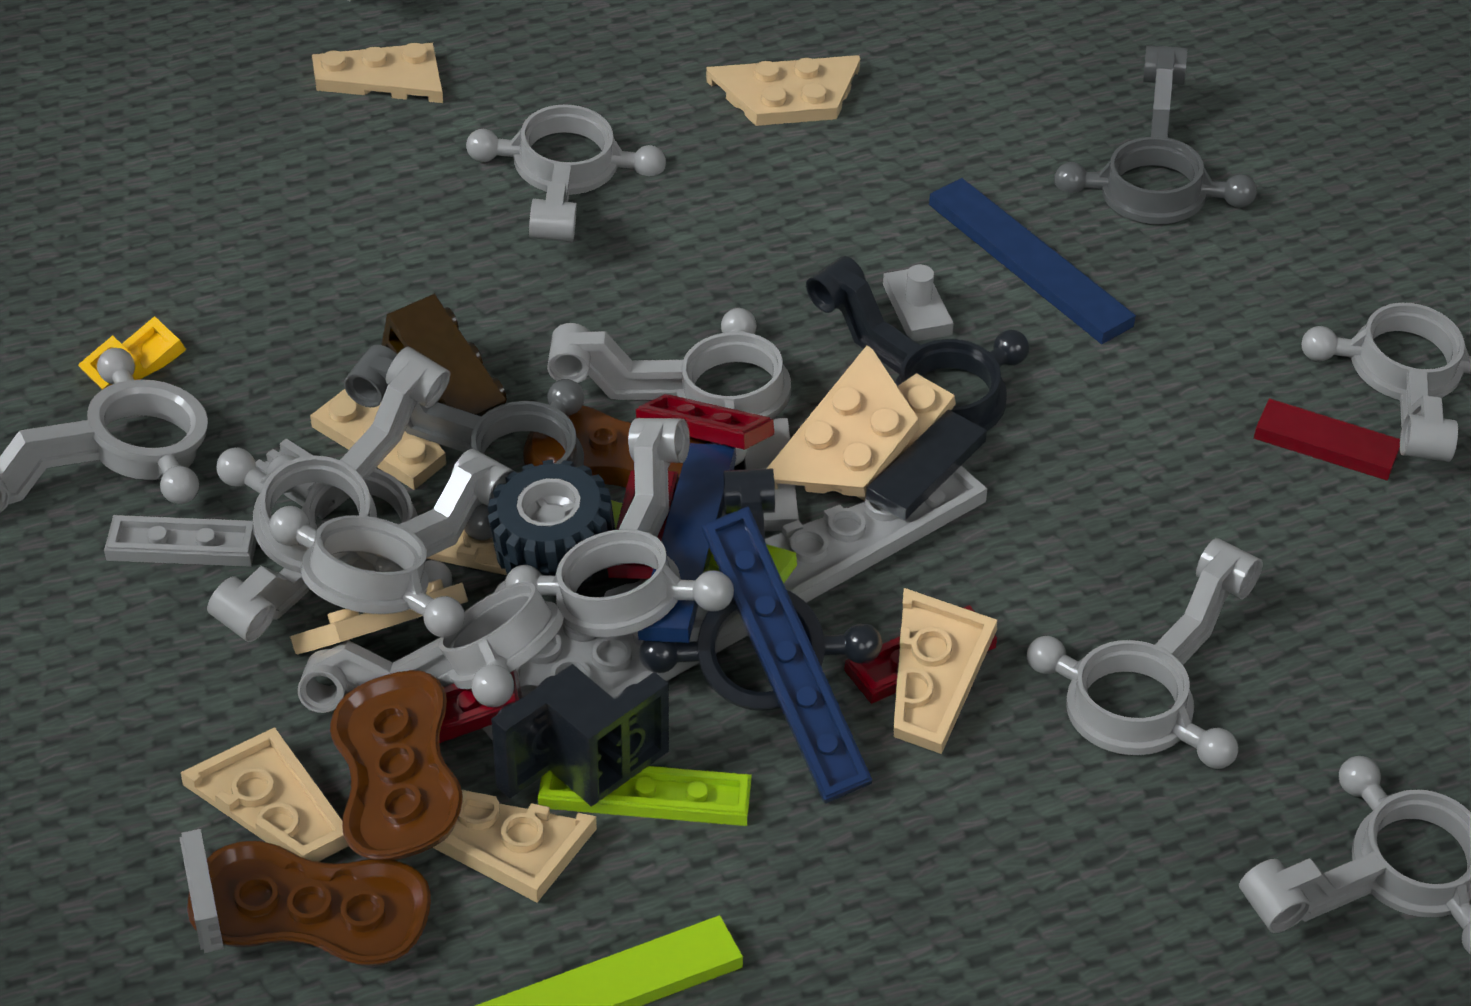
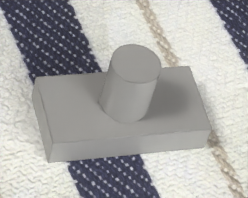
[883,264,954,342]

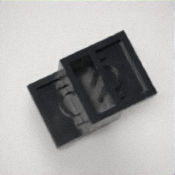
[491,664,669,807]

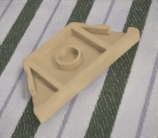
[706,55,860,126]
[767,345,920,497]

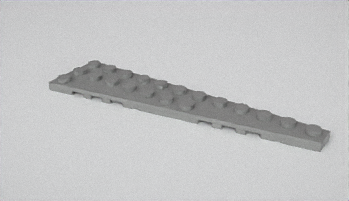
[447,466,987,740]

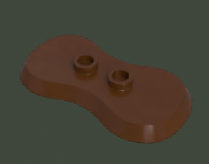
[523,405,711,488]
[330,670,463,860]
[187,841,431,966]

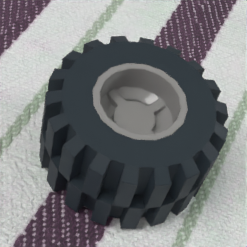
[488,460,616,584]

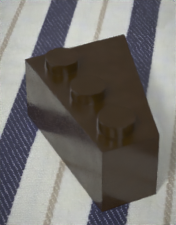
[381,293,507,417]

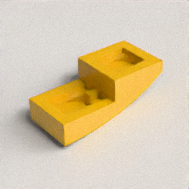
[78,316,187,390]

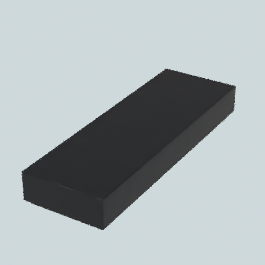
[866,409,987,521]

